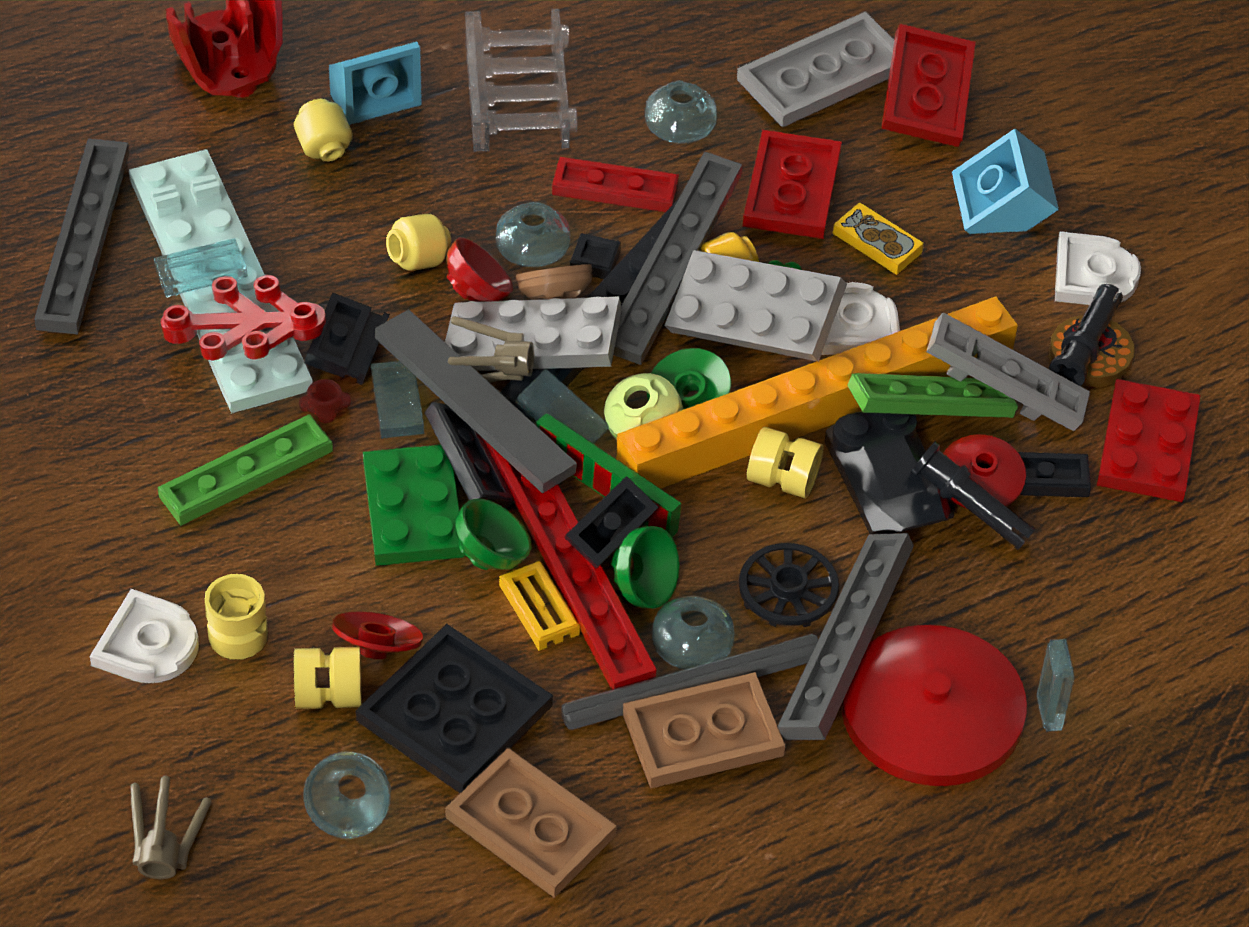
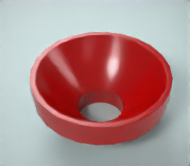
[447,237,513,302]

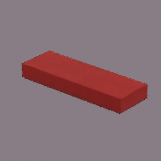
[552,157,679,212]

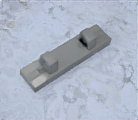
[926,312,1090,431]

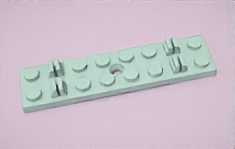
[129,149,313,414]

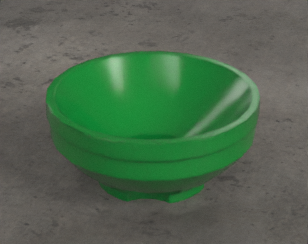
[455,499,531,570]
[612,526,679,609]

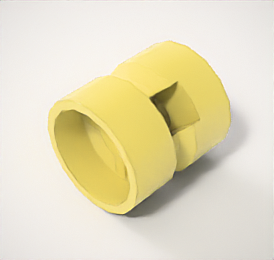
[747,427,823,498]
[205,574,268,659]
[294,647,361,709]

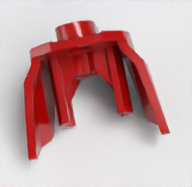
[165,0,283,97]

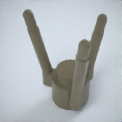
[448,316,534,383]
[130,776,211,879]

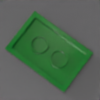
[363,445,464,566]

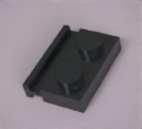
[304,292,390,385]

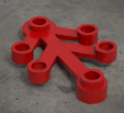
[161,275,326,361]

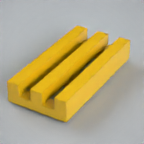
[499,561,580,651]

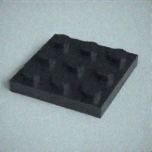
[356,624,553,793]

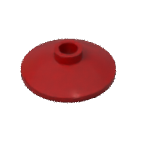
[943,434,1026,509]
[332,611,423,659]

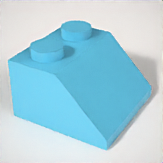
[329,42,421,125]
[952,129,1059,234]

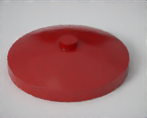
[841,625,1027,786]

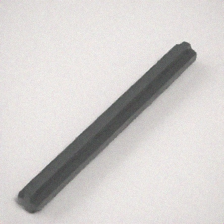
[561,634,819,730]

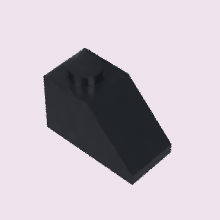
[564,476,659,569]

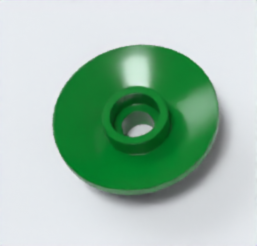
[647,348,732,410]

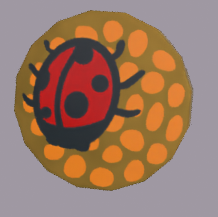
[1049,315,1134,388]

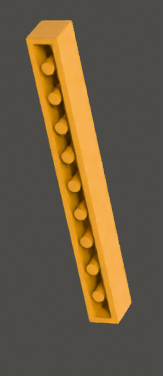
[616,296,1018,489]

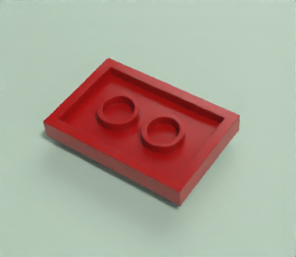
[881,24,976,147]
[742,130,842,239]
[1096,379,1201,502]

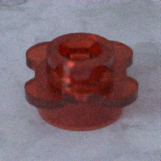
[299,379,351,423]

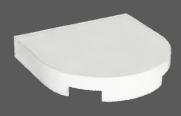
[1055,232,1141,305]
[821,282,900,355]
[90,589,199,683]

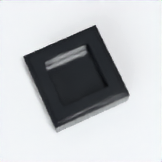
[570,233,621,279]

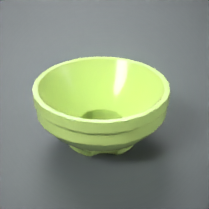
[604,373,683,440]

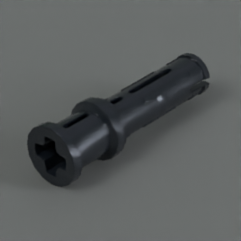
[1049,283,1123,386]
[910,441,1036,551]

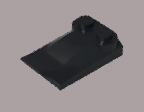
[824,411,955,535]

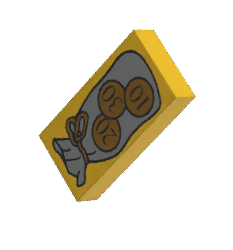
[833,202,924,275]

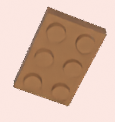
[623,672,785,788]
[446,748,617,898]

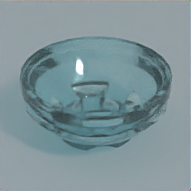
[645,80,717,143]
[495,202,570,267]
[652,595,735,669]
[304,751,391,839]

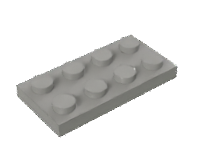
[737,12,895,127]
[665,250,847,362]
[445,297,622,371]

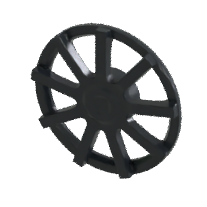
[739,543,839,627]

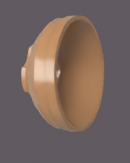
[516,264,592,300]

